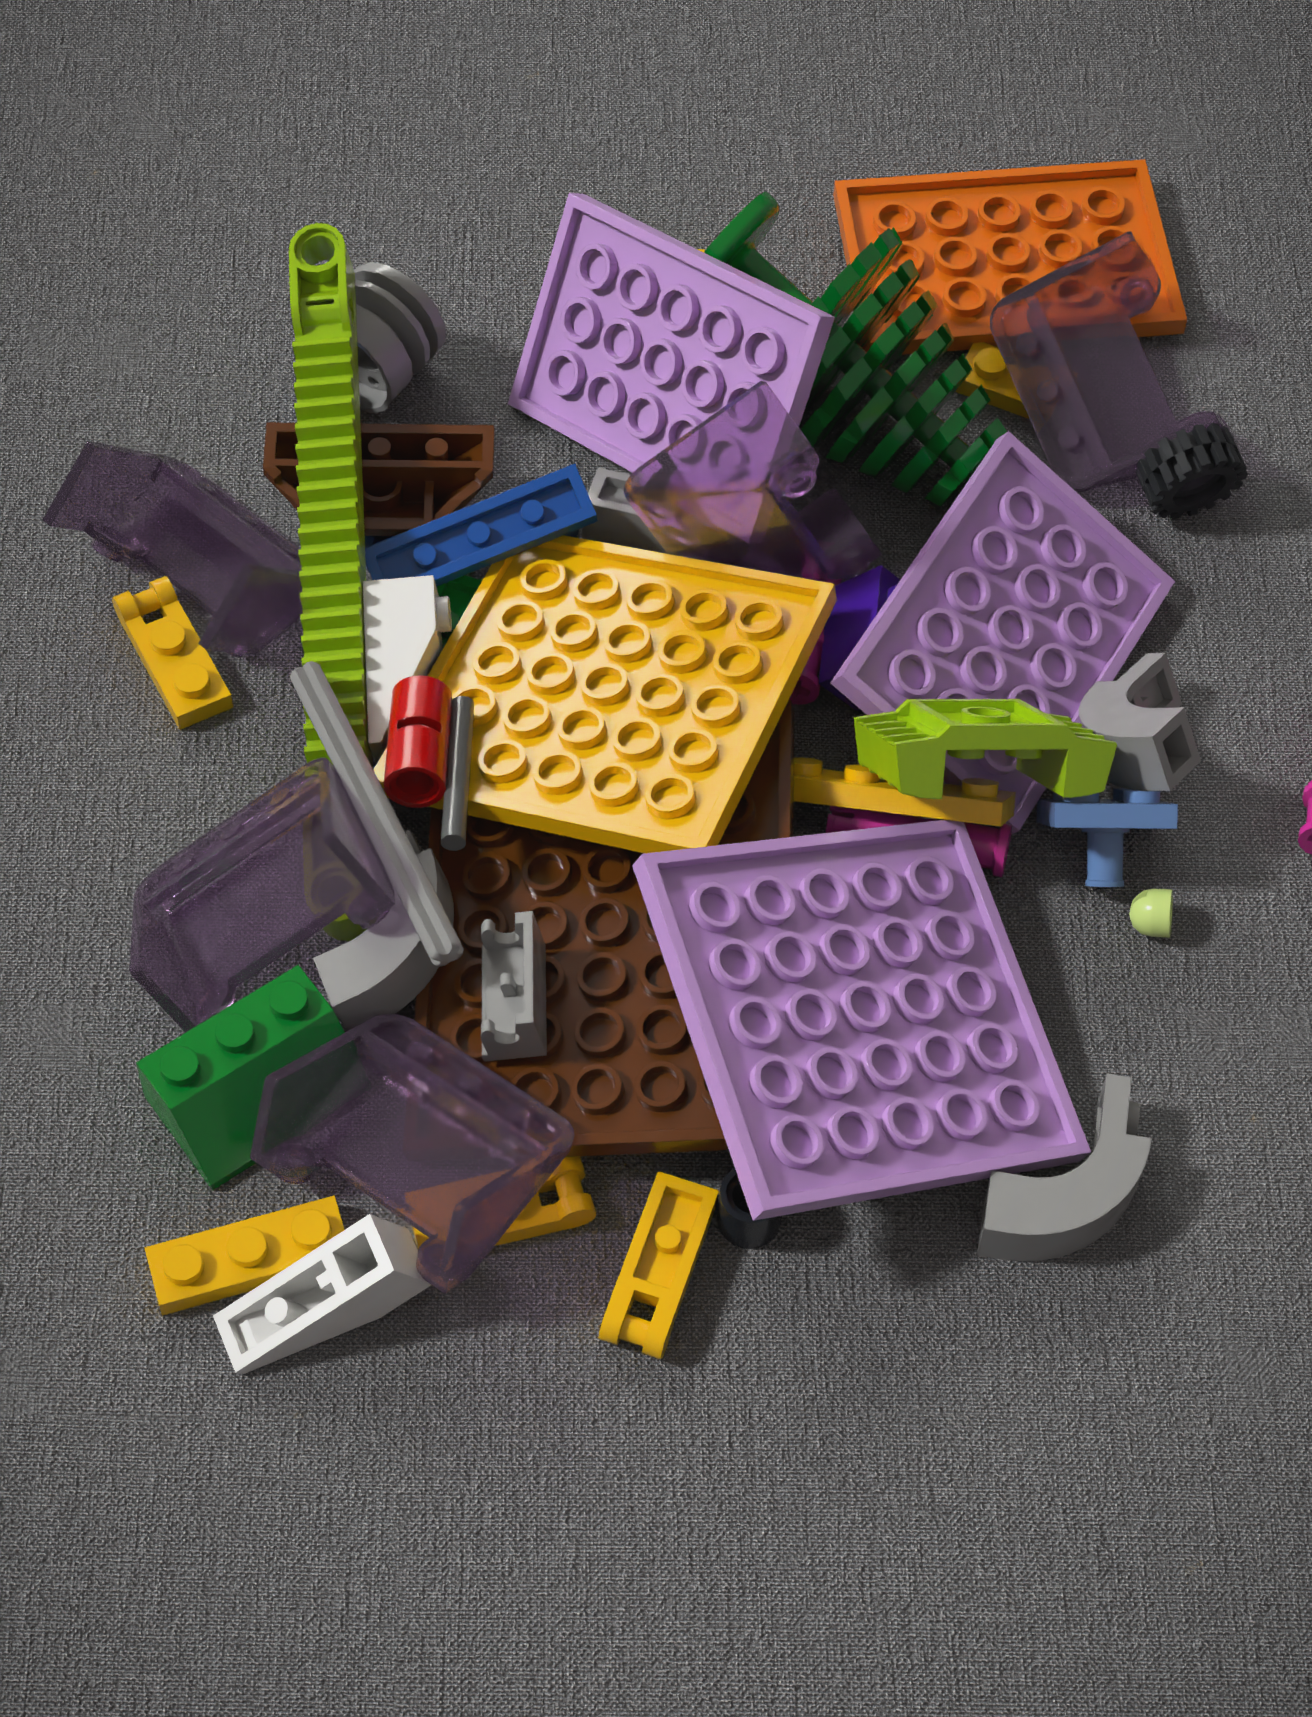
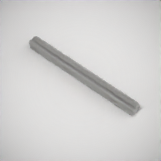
[290,661,463,967]

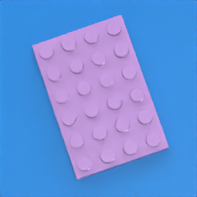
[508,193,835,537]
[830,431,1175,834]

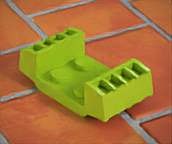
[854,699,1117,799]

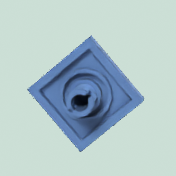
[1037,788,1178,887]

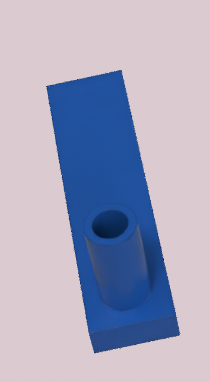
[365,464,598,587]

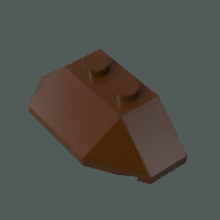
[263,422,495,536]

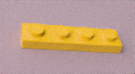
[794,757,1016,827]

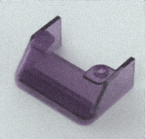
[43,441,303,658]

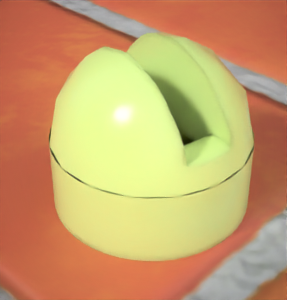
[1129,889,1173,938]

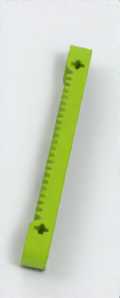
[289,223,378,941]

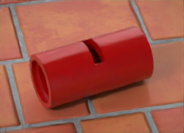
[384,675,452,808]

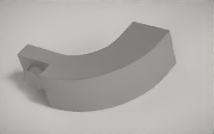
[1079,653,1201,791]
[313,829,454,1036]
[977,1073,1152,1261]

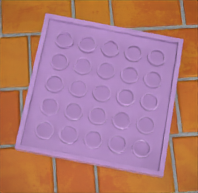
[632,820,1091,1221]

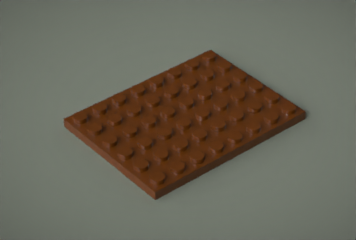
[404,700,794,1164]

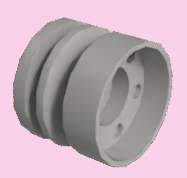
[354,262,446,413]

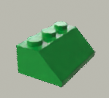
[136,964,373,1191]

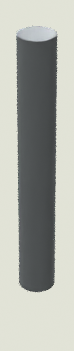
[441,696,475,851]

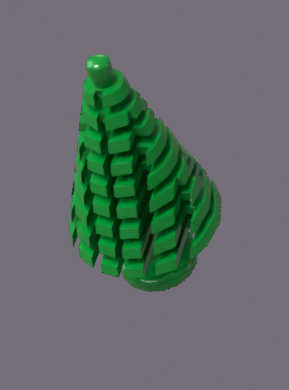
[704,191,1007,507]

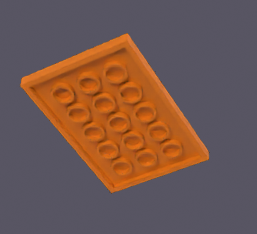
[833,159,1187,355]

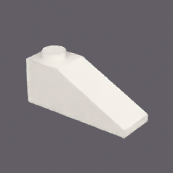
[363,575,452,764]
[213,1214,433,1375]

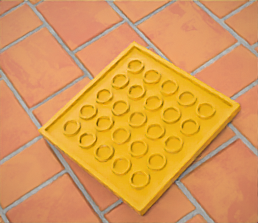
[373,535,837,853]

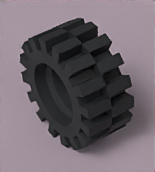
[1135,423,1248,519]

